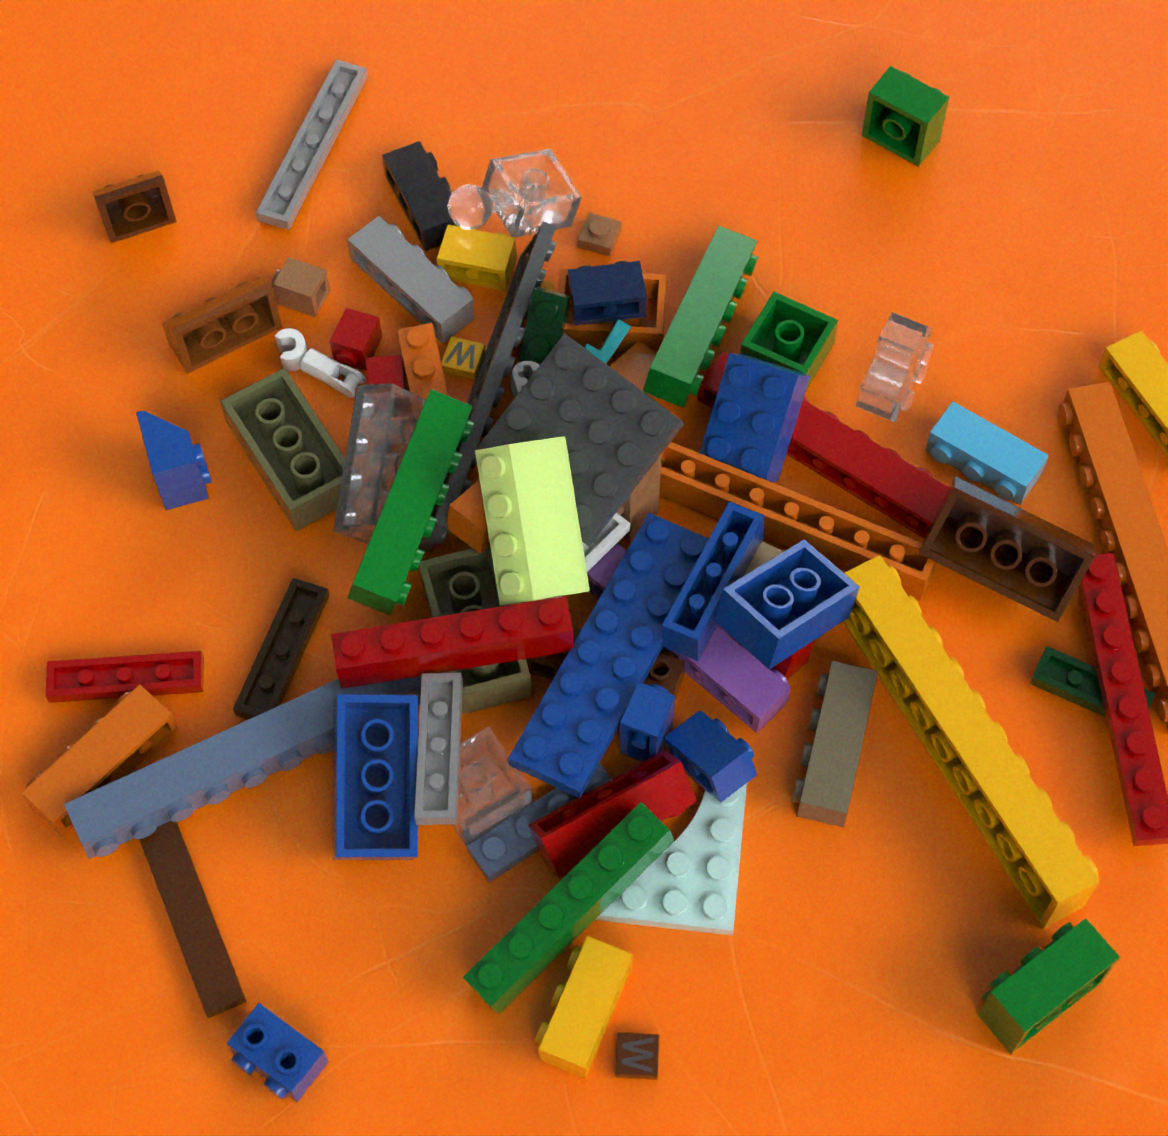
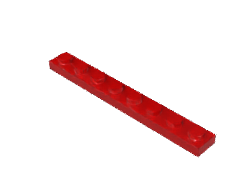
[1078,553,1168,846]

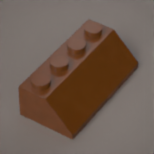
[919,476,1095,622]

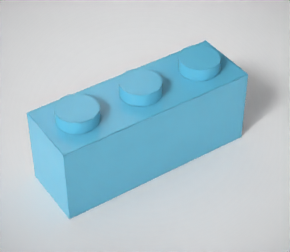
[925,401,1049,505]

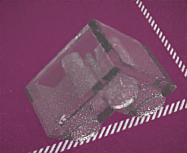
[856,312,934,422]

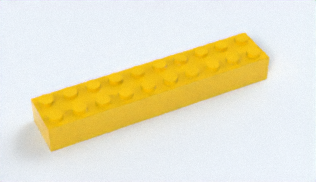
[842,555,1100,929]

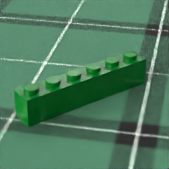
[643,225,759,408]
[347,389,474,615]
[463,802,674,1014]

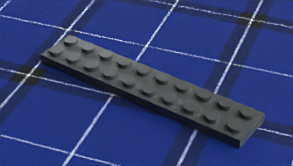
[418,221,556,553]

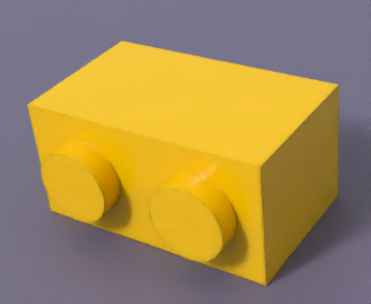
[437,225,517,291]

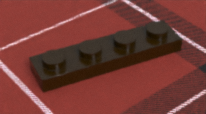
[233,578,330,720]

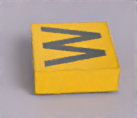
[441,336,485,380]

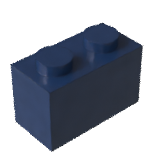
[568,261,647,326]

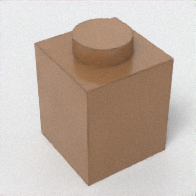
[272,257,330,317]

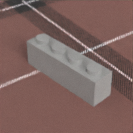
[347,216,474,343]

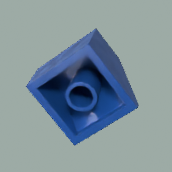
[136,410,212,510]

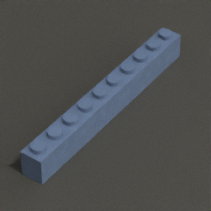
[64,672,446,859]

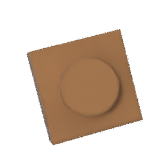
[578,213,621,256]

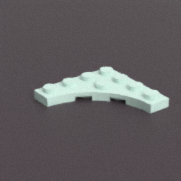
[595,783,747,935]

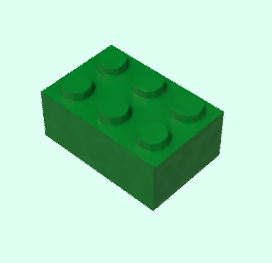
[978,918,1120,1054]

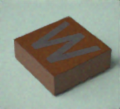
[616,1033,659,1080]

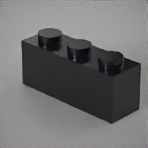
[382,141,466,251]

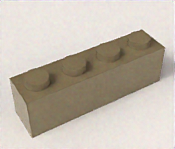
[792,661,878,827]

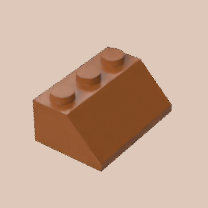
[162,277,282,374]

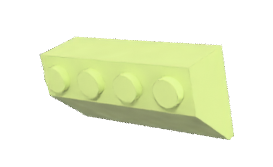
[475,436,590,606]

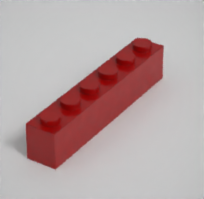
[331,596,574,689]

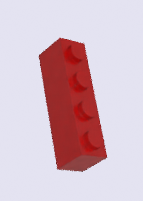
[528,750,698,878]

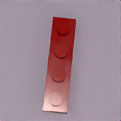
[45,651,204,703]

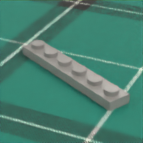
[256,60,368,230]

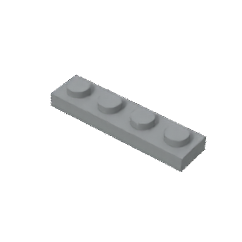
[414,673,463,825]

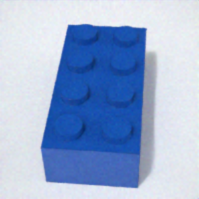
[332,694,418,860]

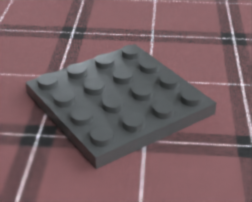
[472,333,684,547]

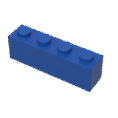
[662,502,764,661]

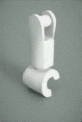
[275,328,366,398]

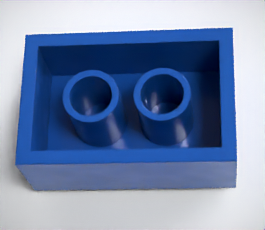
[700,353,810,482]
[714,539,860,669]

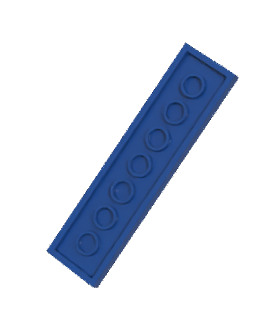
[508,513,709,798]

